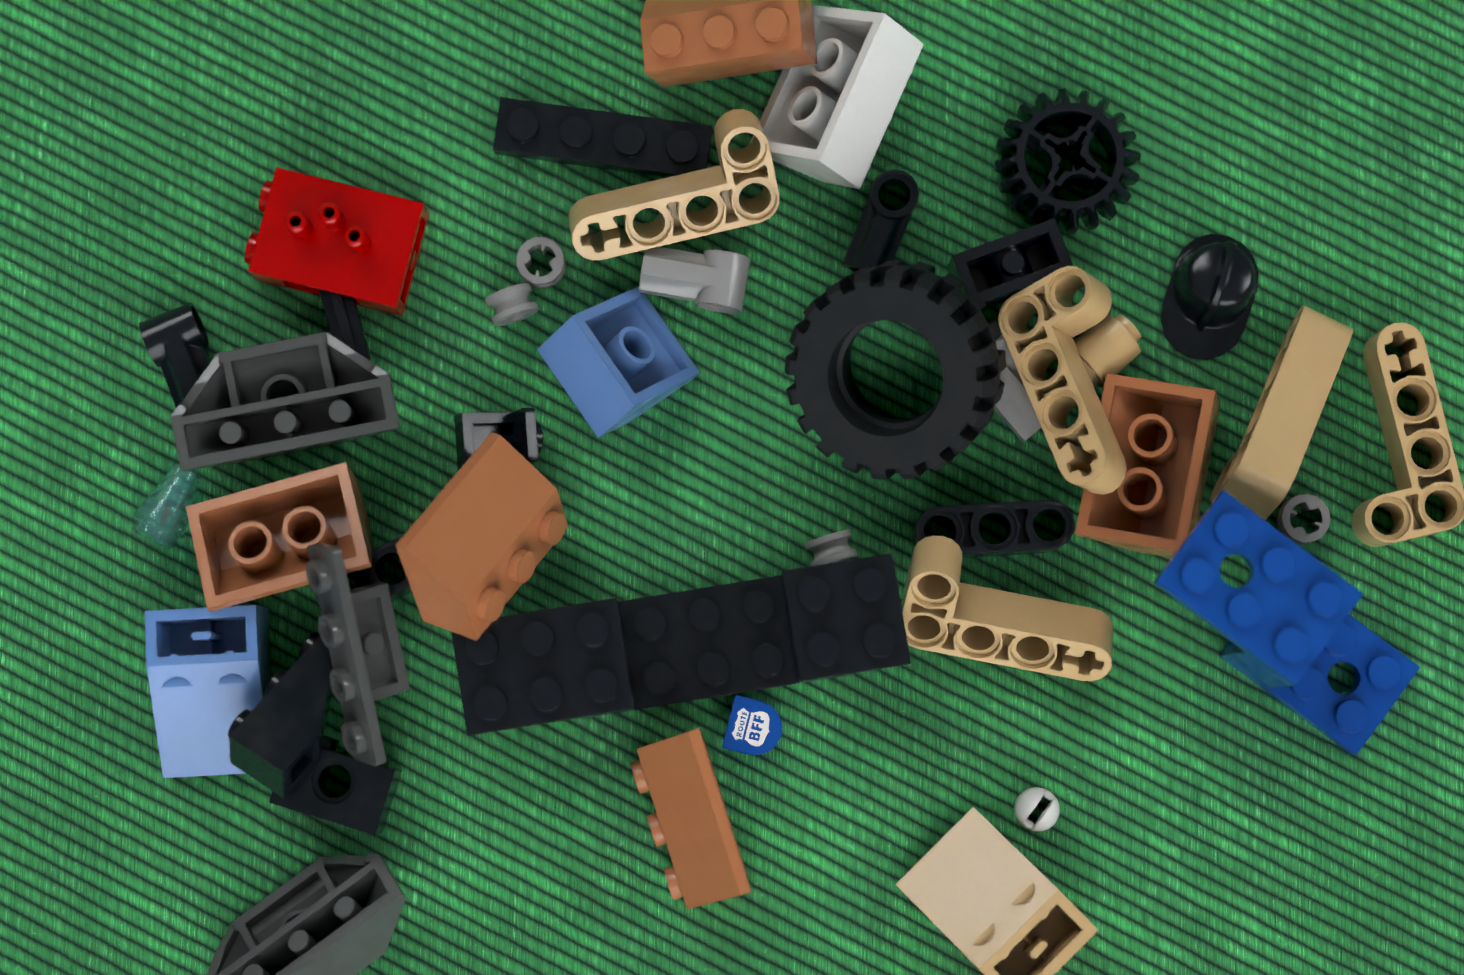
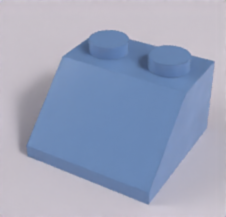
[537,286,700,438]

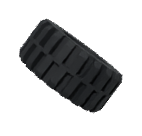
[785,260,1006,480]

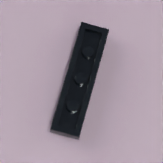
[493,97,713,177]

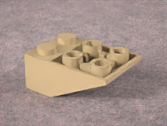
[895,807,1098,975]

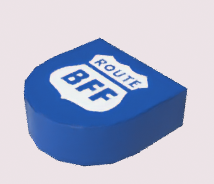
[722,694,782,755]

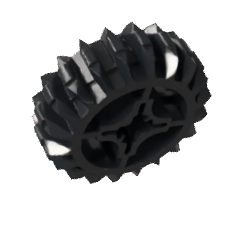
[994,88,1141,235]

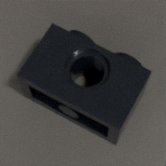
[947,218,1073,312]
[269,735,402,835]

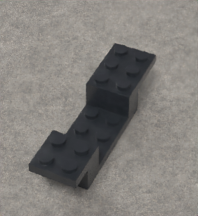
[452,553,911,736]

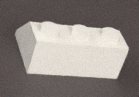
[750,5,924,189]

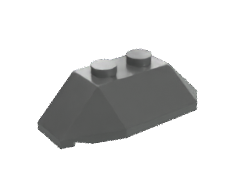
[170,332,400,471]
[203,854,406,975]

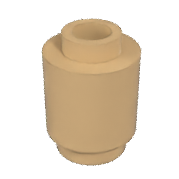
[1074,314,1141,388]

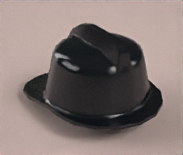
[1160,234,1259,360]

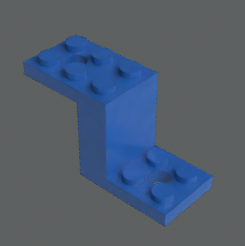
[1153,491,1420,755]

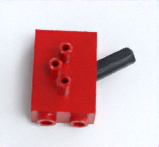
[245,167,430,361]

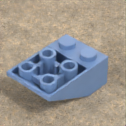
[144,605,271,778]

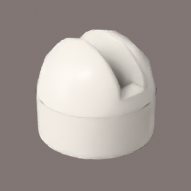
[1014,787,1060,832]

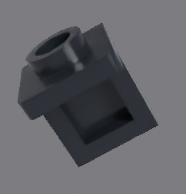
[454,408,543,470]

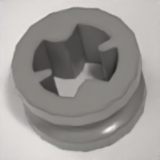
[516,237,566,289]
[485,283,539,326]
[1276,494,1331,545]
[804,529,858,566]

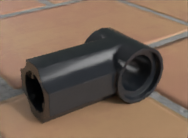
[842,170,919,272]
[139,303,211,408]

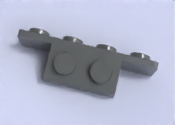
[306,543,410,766]

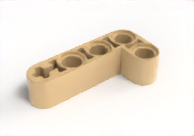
[568,109,779,260]
[998,266,1127,495]
[1210,305,1353,520]
[1352,322,1464,547]
[902,536,1113,681]

